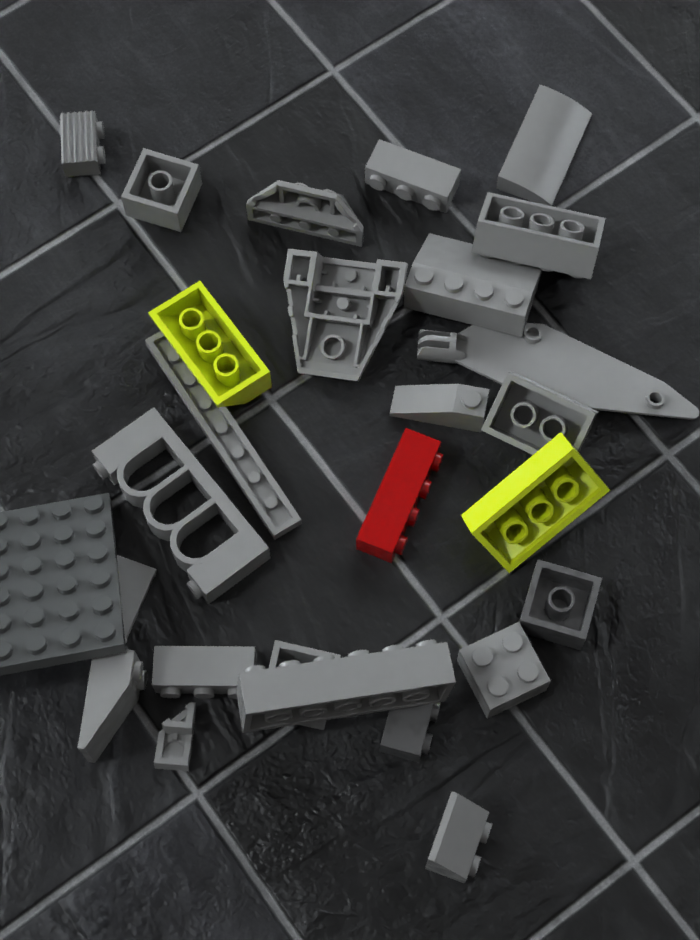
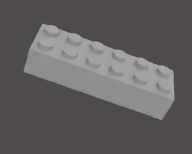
[236,640,456,733]

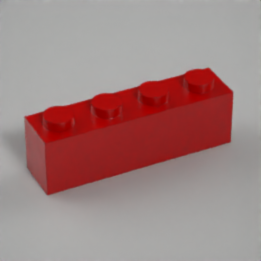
[356,428,444,563]

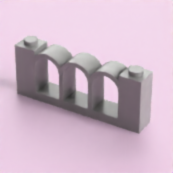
[92,407,271,604]

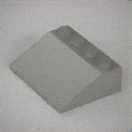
[404,233,543,337]

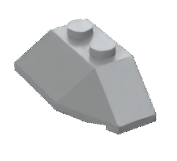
[246,180,364,247]

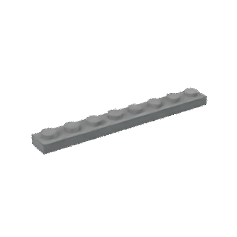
[145,331,302,540]

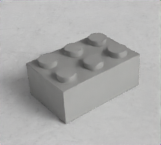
[481,372,598,455]

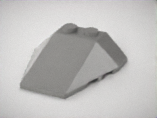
[283,248,408,382]

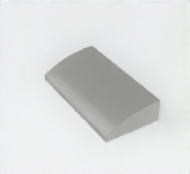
[496,84,592,206]

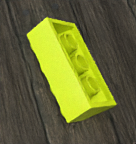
[148,281,272,408]
[461,432,610,573]

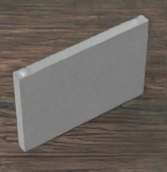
[117,555,157,643]

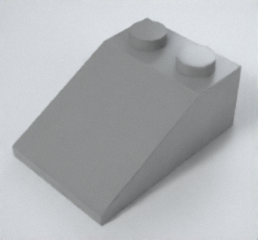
[78,649,147,763]

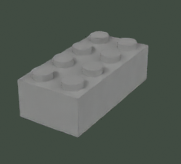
[471,192,606,279]

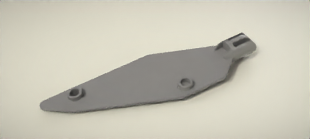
[417,323,699,420]

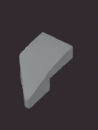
[154,702,196,771]

